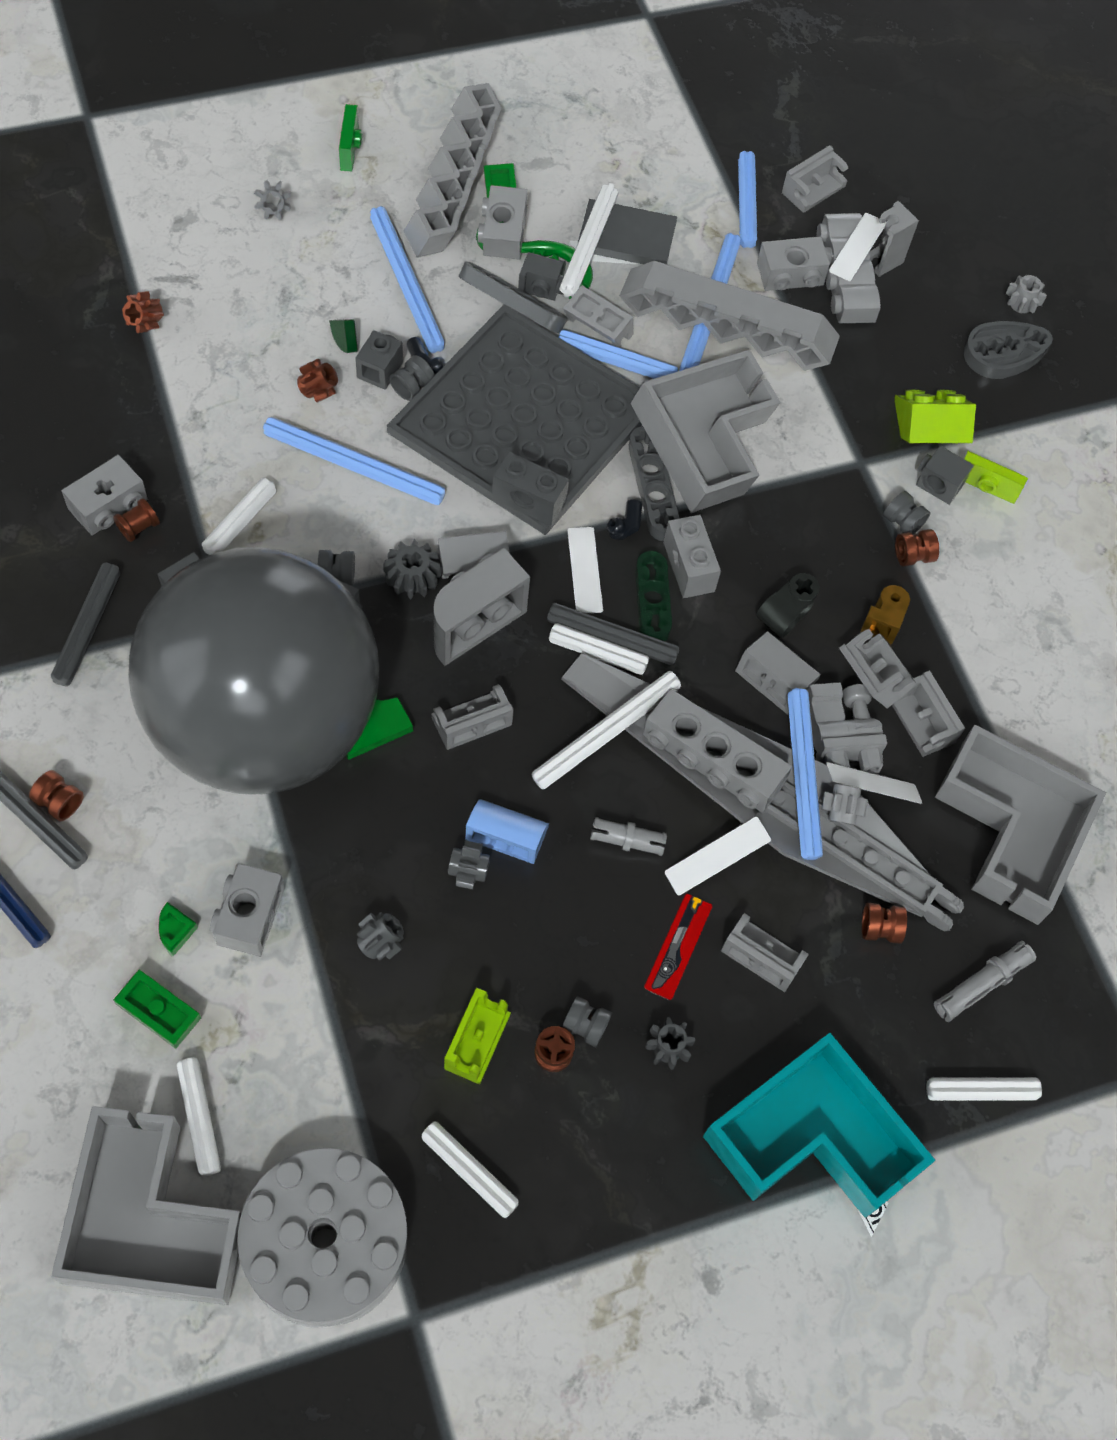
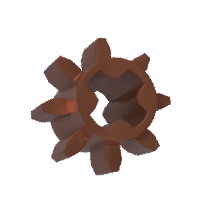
[122,291,164,333]
[297,359,338,402]

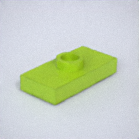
[964,451,1028,504]

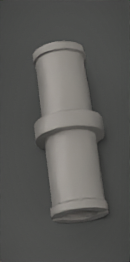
[590,817,667,856]

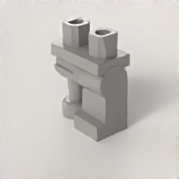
[808,683,887,774]

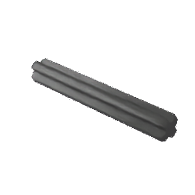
[51,562,120,687]
[547,603,679,665]
[0,771,88,869]

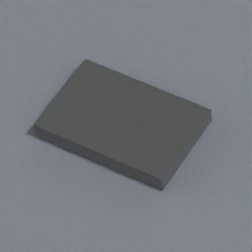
[578,199,677,264]

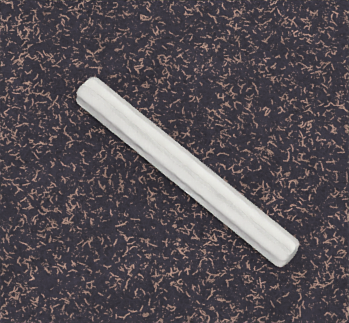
[559,183,618,298]
[531,671,681,789]

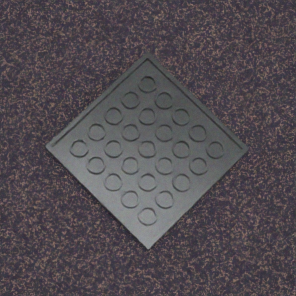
[387,304,642,536]

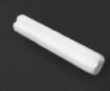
[202,478,276,555]
[549,623,649,675]
[177,1057,221,1176]
[926,1077,1042,1101]
[422,1121,519,1218]

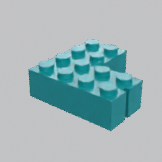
[703,1033,936,1218]

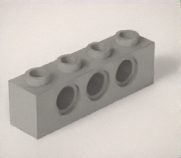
[643,689,792,813]

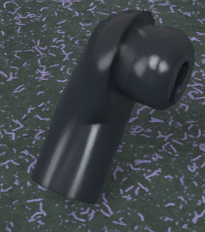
[407,337,443,375]

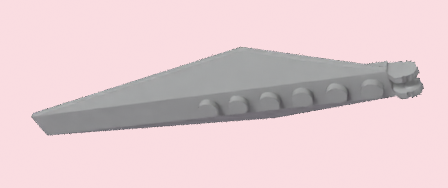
[561,653,964,932]

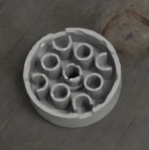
[237,1148,407,1328]

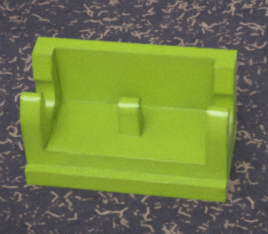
[444,987,511,1084]

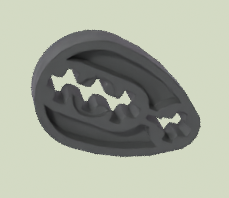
[964,321,1053,379]

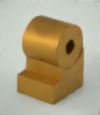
[860,585,910,644]

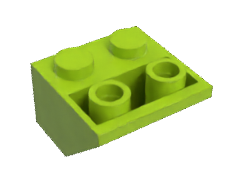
[895,390,976,443]

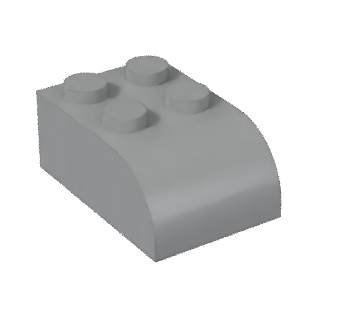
[434,548,530,666]

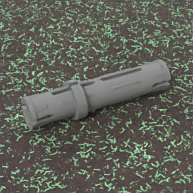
[934,941,1036,1022]

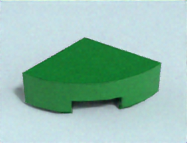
[159,902,198,956]

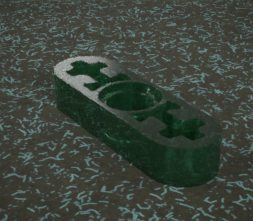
[635,551,672,641]

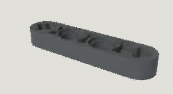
[459,261,568,333]
[629,426,680,541]

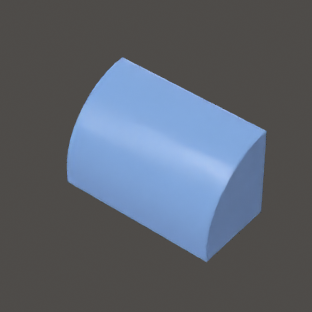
[465,799,549,864]

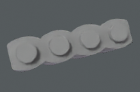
[817,213,880,324]

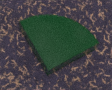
[329,319,358,353]

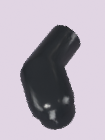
[606,499,642,540]

